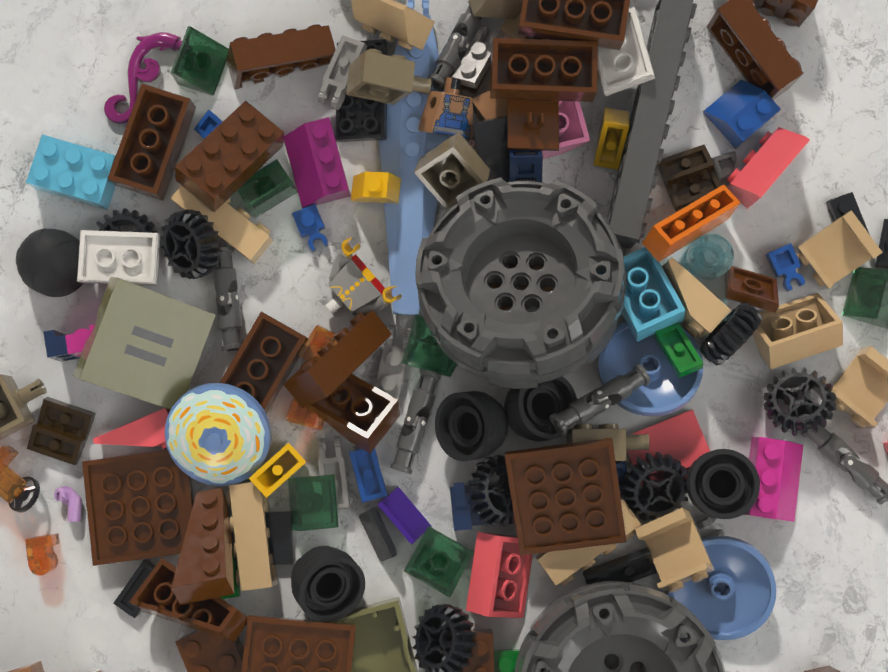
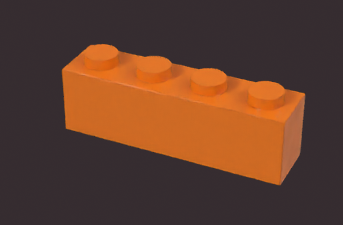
[642,184,741,262]

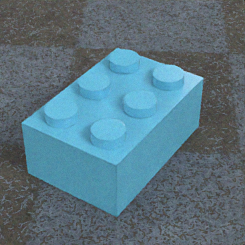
[26,134,116,210]
[621,247,686,342]

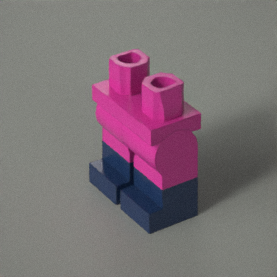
[43,324,95,362]

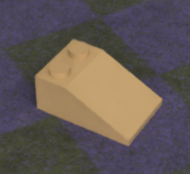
[662,257,731,338]

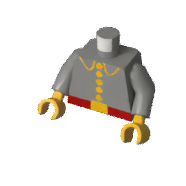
[324,237,402,316]

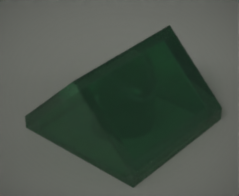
[170,26,229,96]
[237,159,298,218]
[842,267,888,329]
[401,314,458,377]
[288,474,339,531]
[404,526,474,598]

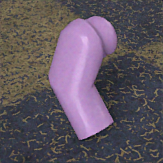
[54,486,82,522]

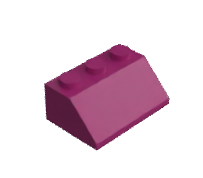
[745,437,804,522]

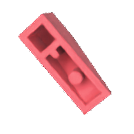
[93,408,170,450]

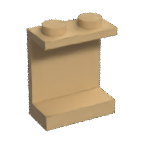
[797,210,883,289]
[832,346,888,428]
[635,508,714,593]

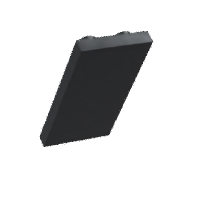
[336,39,387,142]

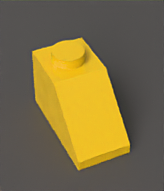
[593,107,630,170]
[351,172,401,204]
[249,443,306,498]

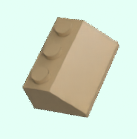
[351,0,435,51]
[753,293,843,369]

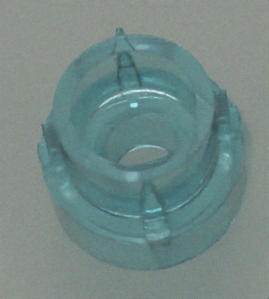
[685,234,734,280]

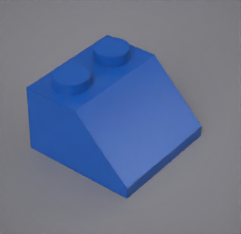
[703,79,781,149]

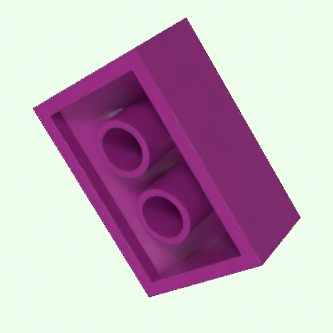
[284,117,351,209]

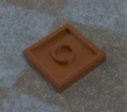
[725,265,779,313]

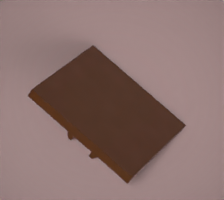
[507,99,559,151]

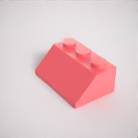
[726,127,810,209]
[466,532,533,618]

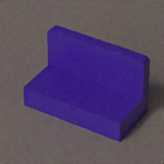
[378,486,432,545]

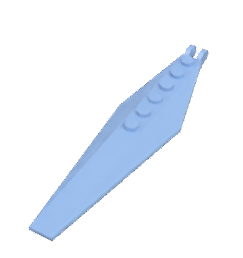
[379,0,449,315]

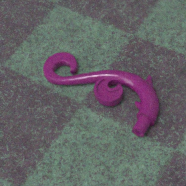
[104,32,190,124]

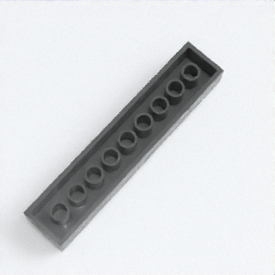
[606,0,697,249]

